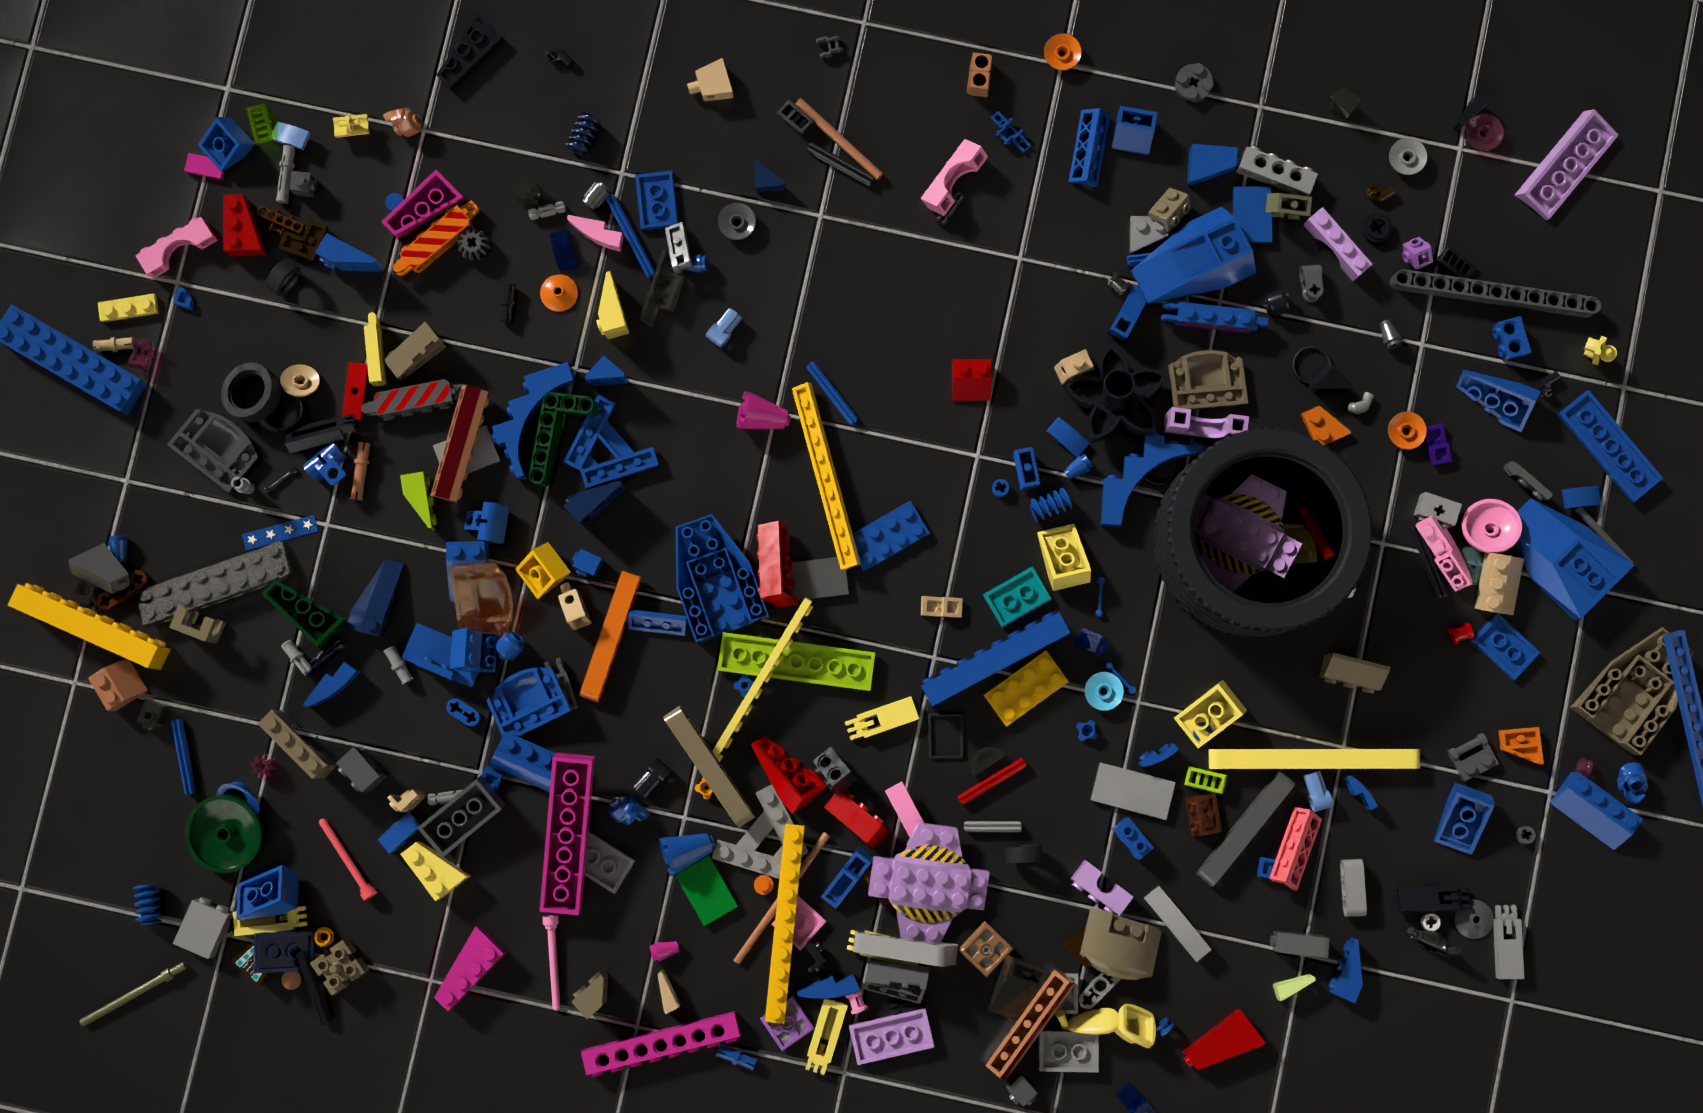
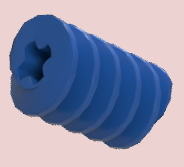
[1030,488,1072,522]
[133,883,161,925]

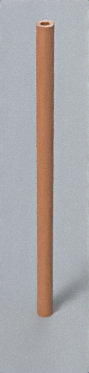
[734,832,830,965]

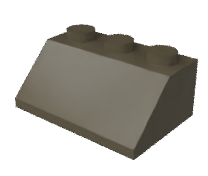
[1319,653,1391,694]

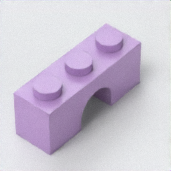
[1070,860,1133,916]

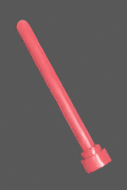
[319,818,378,901]

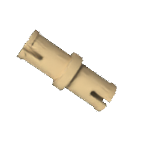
[93,337,135,353]

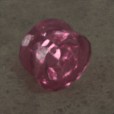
[1576,758,1593,777]

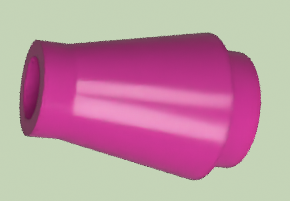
[649,941,679,962]

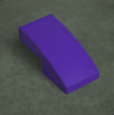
[1425,423,1452,465]

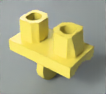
[333,114,370,138]
[1583,336,1617,365]

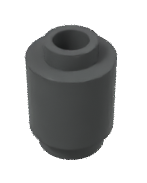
[582,182,609,211]

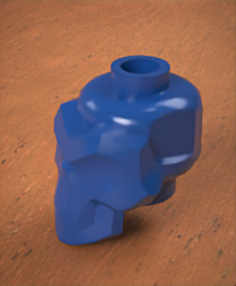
[1617,762,1649,804]
[609,795,650,825]

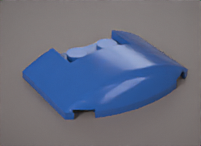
[486,667,572,737]

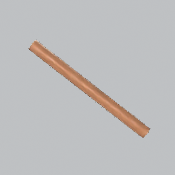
[795,98,883,180]

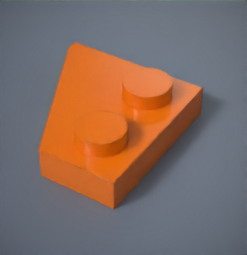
[1301,406,1351,445]
[1498,727,1544,764]

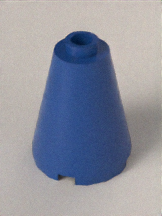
[659,833,715,876]

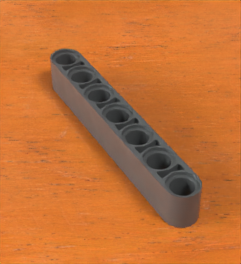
[1196,771,1295,887]

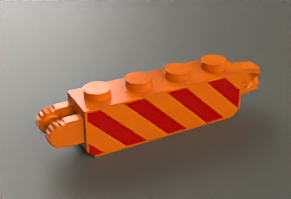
[393,200,480,276]

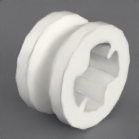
[1420,913,1441,931]

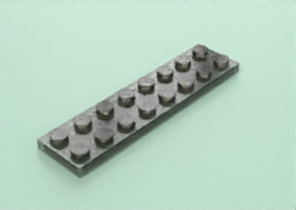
[136,541,293,628]

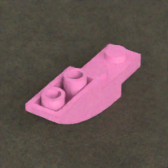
[1415,515,1473,592]

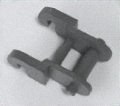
[816,35,843,58]

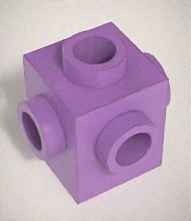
[1402,237,1433,270]

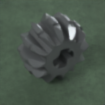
[457,228,490,261]

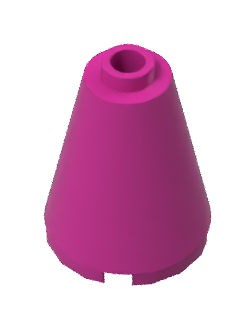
[736,391,791,429]

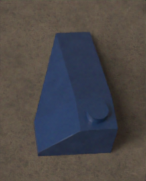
[346,559,405,638]

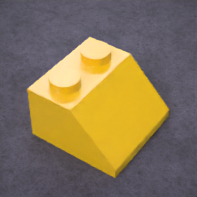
[515,542,571,599]

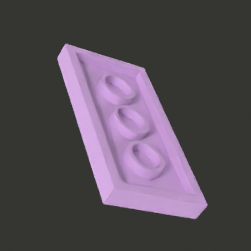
[849,1008,934,1065]

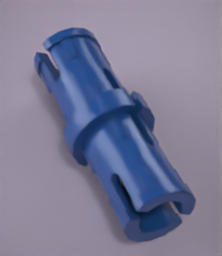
[716,1045,757,1071]

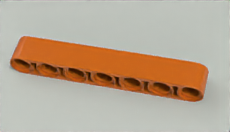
[580,571,641,702]

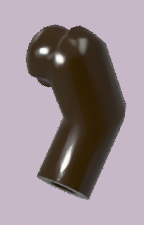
[1367,186,1396,202]

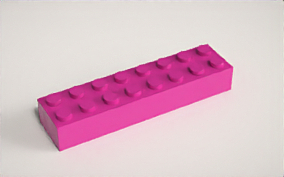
[540,753,595,915]

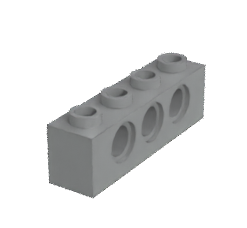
[1236,146,1318,196]

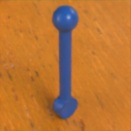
[1096,577,1105,617]
[1106,662,1136,694]

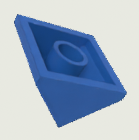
[585,355,628,386]

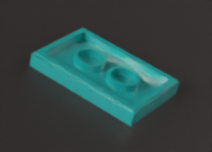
[983,566,1052,628]

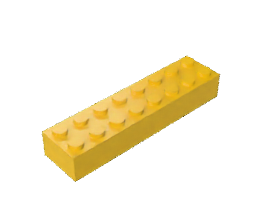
[8,583,171,670]

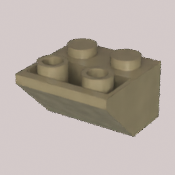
[572,971,608,1019]

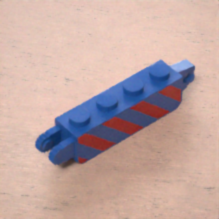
[1161,302,1268,333]

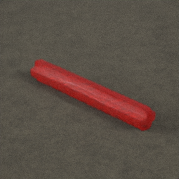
[958,758,1027,805]

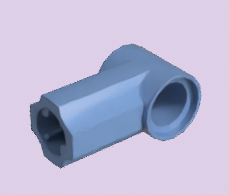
[706,308,742,348]
[1303,771,1333,812]

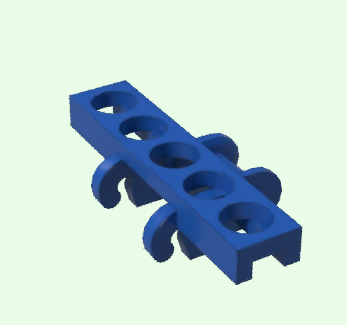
[990,111,1031,153]

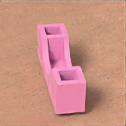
[921,139,988,216]
[135,217,218,279]

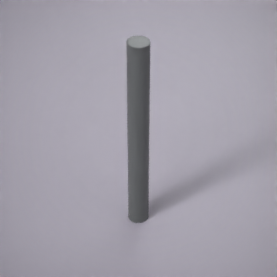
[1574,507,1633,563]

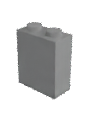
[173,897,233,959]

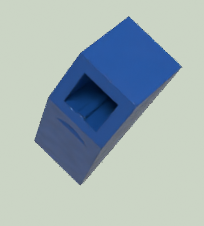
[1108,284,1147,342]
[1329,937,1363,1003]

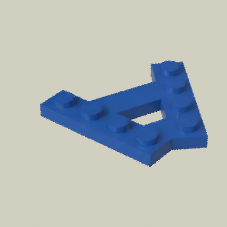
[563,395,659,489]

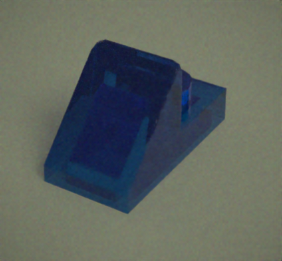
[549,229,578,271]
[1115,1082,1156,1113]

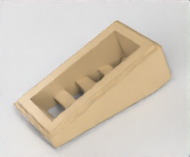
[658,970,680,1014]

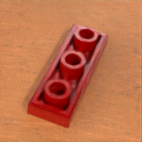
[342,362,368,421]

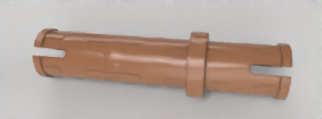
[350,442,371,501]

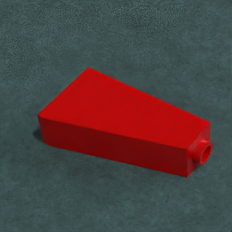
[1182,1009,1265,1070]

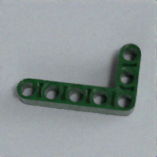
[529,392,601,487]

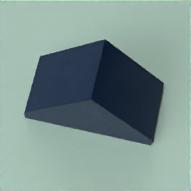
[753,159,786,193]

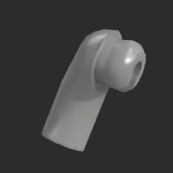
[1348,392,1374,414]

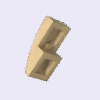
[920,596,963,618]

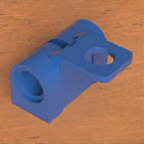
[303,442,348,486]
[464,502,510,544]

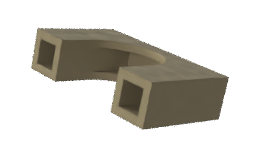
[257,710,338,779]

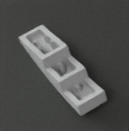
[1144,886,1212,963]

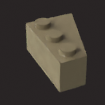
[384,322,446,382]

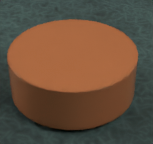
[282,971,303,990]

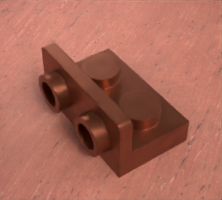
[1186,793,1222,836]

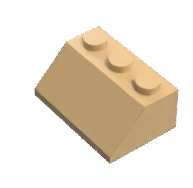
[1474,552,1524,615]

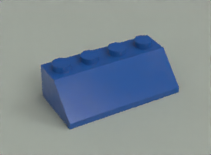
[1549,772,1643,850]

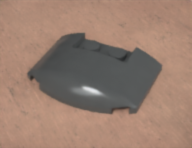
[167,409,258,493]

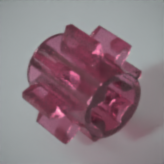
[250,754,276,778]

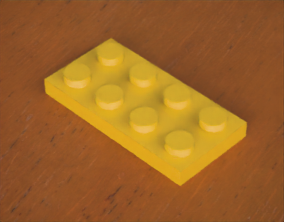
[983,651,1069,727]

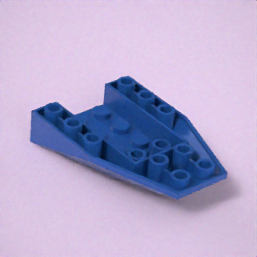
[1514,498,1634,620]
[675,514,770,644]

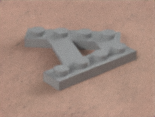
[712,784,809,879]

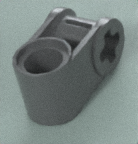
[1299,265,1323,303]

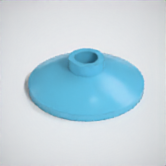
[1085,672,1124,711]

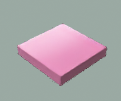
[772,895,826,951]

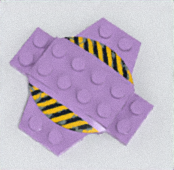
[1195,474,1304,593]
[868,822,990,943]

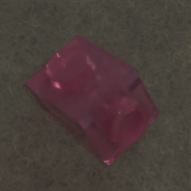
[128,338,156,370]

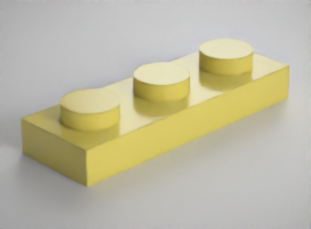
[98,293,159,322]

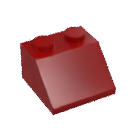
[952,359,991,401]

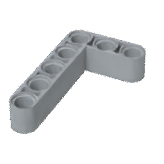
[853,932,958,967]

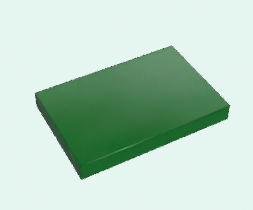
[675,856,738,926]

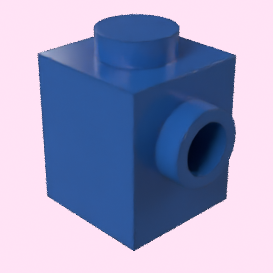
[572,549,604,577]

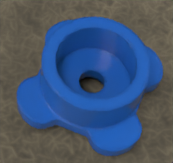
[733,674,754,697]
[1076,720,1097,741]

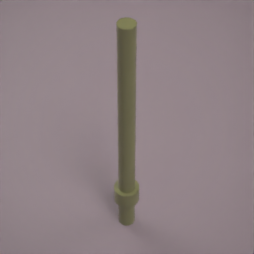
[79,962,187,1027]

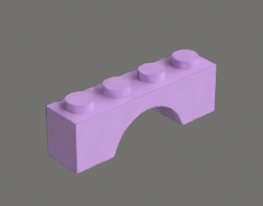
[1304,207,1372,281]

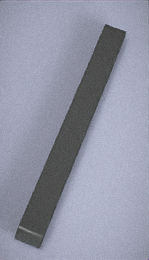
[1390,269,1601,318]

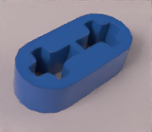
[446,698,481,726]

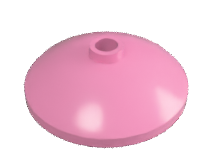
[1462,499,1522,553]

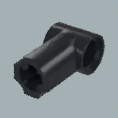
[634,758,672,798]

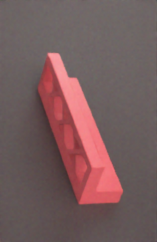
[1269,807,1322,891]

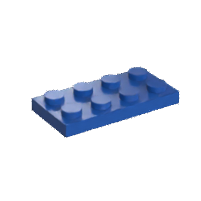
[853,500,930,572]

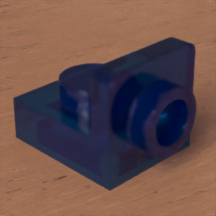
[1075,628,1108,657]

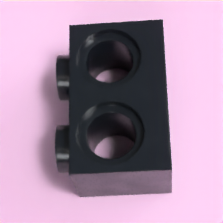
[813,746,857,795]

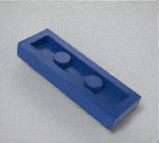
[628,610,687,636]

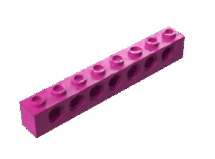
[581,1011,741,1077]

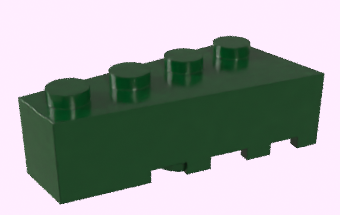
[261,580,347,649]

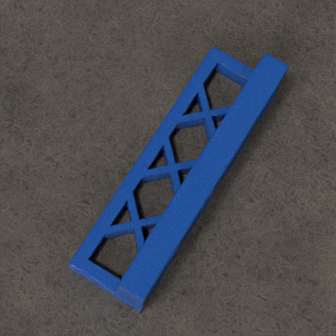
[1069,108,1110,187]

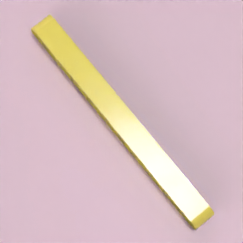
[1209,749,1421,769]

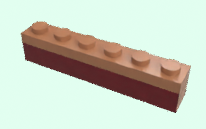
[430,385,489,502]
[985,970,1076,1079]

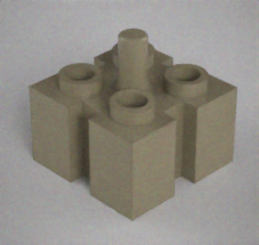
[310,938,370,995]

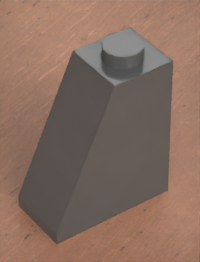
[68,543,130,594]
[1270,931,1329,958]

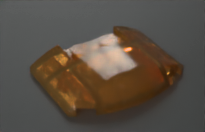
[449,562,514,636]

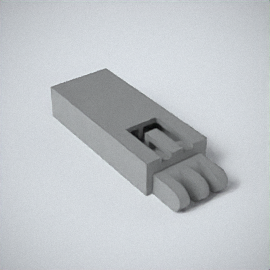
[1493,905,1524,979]

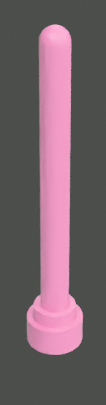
[543,915,560,1011]

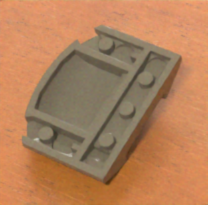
[1168,350,1248,410]
[1080,908,1162,980]

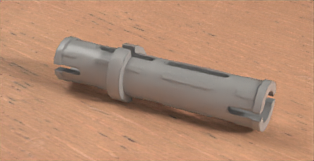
[276,145,296,204]

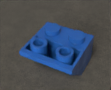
[1111,106,1158,155]
[450,628,498,673]

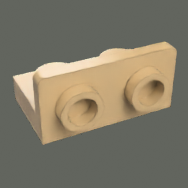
[388,789,427,812]

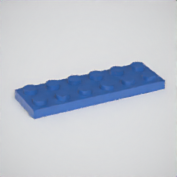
[1557,390,1663,503]

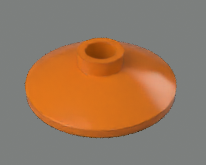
[1044,33,1081,70]
[540,274,578,312]
[1388,411,1427,450]

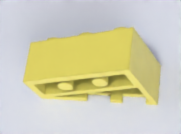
[400,841,471,901]

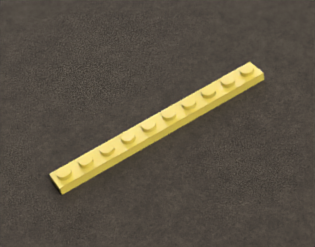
[712,597,813,762]

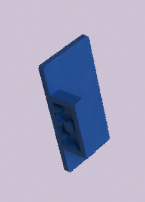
[402,623,479,687]

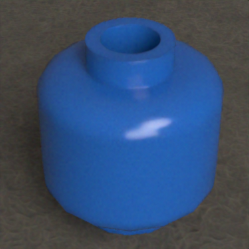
[495,632,524,660]

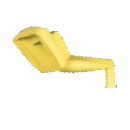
[1055,1004,1156,1048]

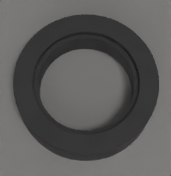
[221,362,281,422]

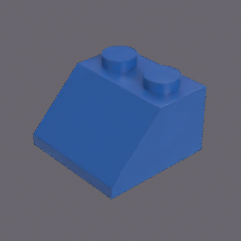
[198,117,255,172]

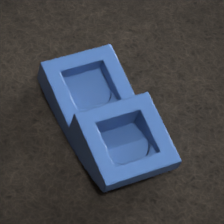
[270,122,311,151]

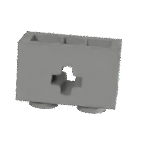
[1413,492,1462,529]

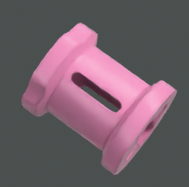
[845,989,868,1014]

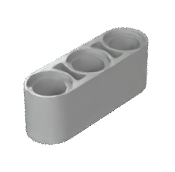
[1340,859,1367,917]

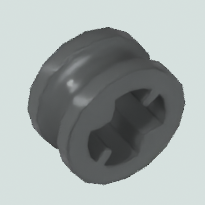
[1515,826,1536,844]

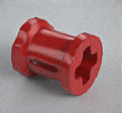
[1448,622,1474,645]

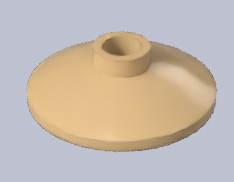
[280,364,320,397]

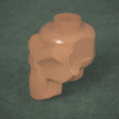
[383,108,422,137]

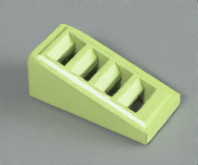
[1273,974,1316,1001]

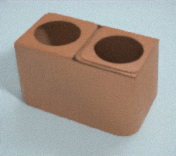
[967,52,992,98]

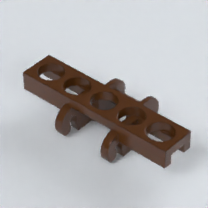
[256,205,306,237]

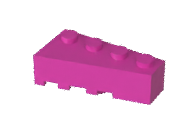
[381,170,465,239]
[434,924,507,1011]

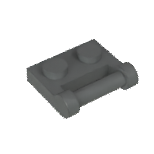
[1447,733,1499,782]

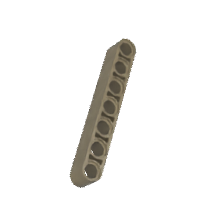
[663,706,755,828]

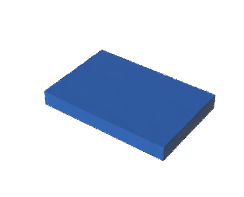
[635,171,679,231]
[1232,187,1272,244]
[1470,613,1540,681]

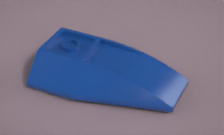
[1131,207,1256,304]

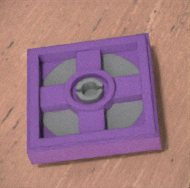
[760,995,815,1051]

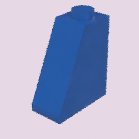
[1187,144,1240,186]

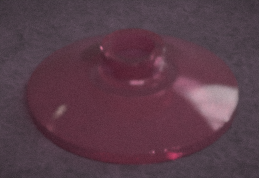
[1465,114,1504,151]

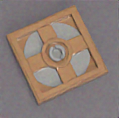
[958,921,1013,977]

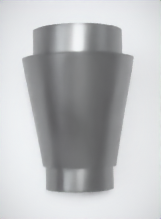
[1379,319,1402,349]

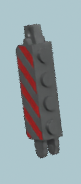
[361,379,465,420]

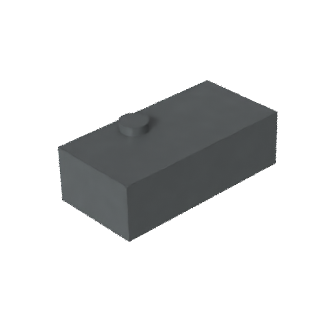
[417,775,507,858]

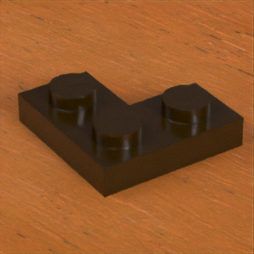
[278,220,329,263]

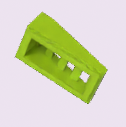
[1184,766,1228,794]

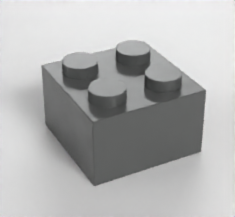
[336,747,388,792]

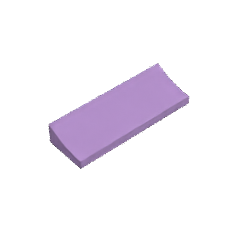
[1515,109,1618,220]

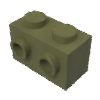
[1265,193,1312,220]

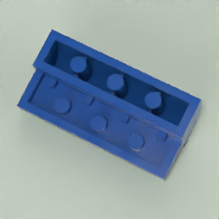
[490,731,555,792]

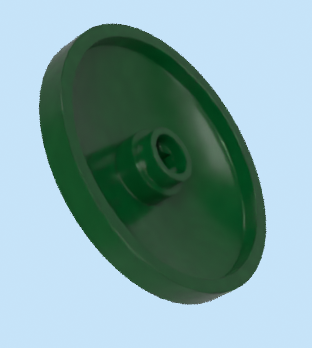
[185,794,264,873]

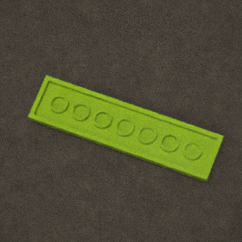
[717,632,875,691]

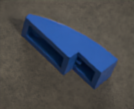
[303,662,361,707]
[821,847,873,908]
[797,974,860,999]

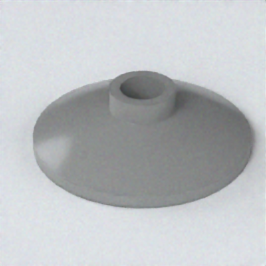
[1389,138,1427,175]

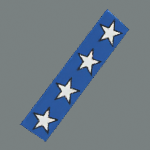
[242,515,318,551]

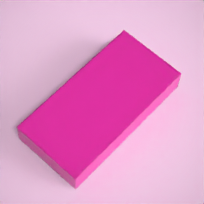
[184,153,225,180]

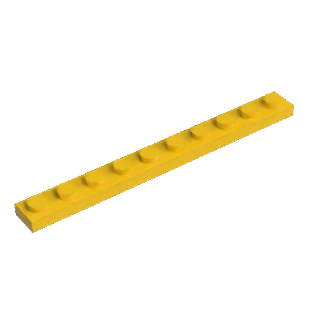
[792,382,861,570]
[765,824,805,1024]

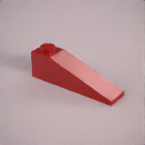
[751,736,827,814]

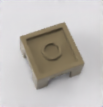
[169,606,226,644]

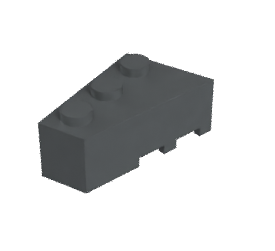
[863,960,930,1004]

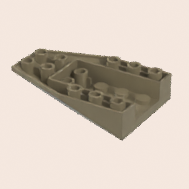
[1570,627,1694,755]

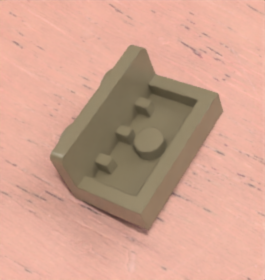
[1148,188,1191,232]

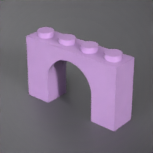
[1163,407,1249,440]

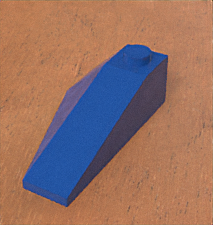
[1456,370,1541,432]

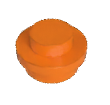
[754,875,773,895]

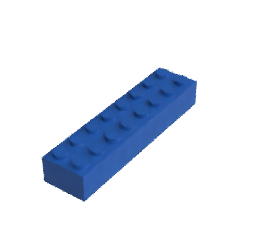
[0,304,148,415]
[921,612,1070,707]

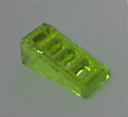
[246,103,274,145]

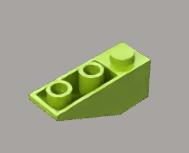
[400,471,437,530]

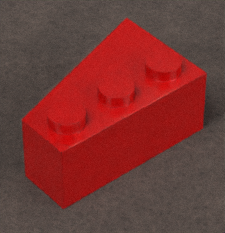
[223,194,268,256]
[824,790,891,850]

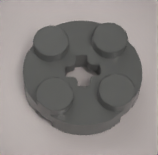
[1175,63,1213,102]

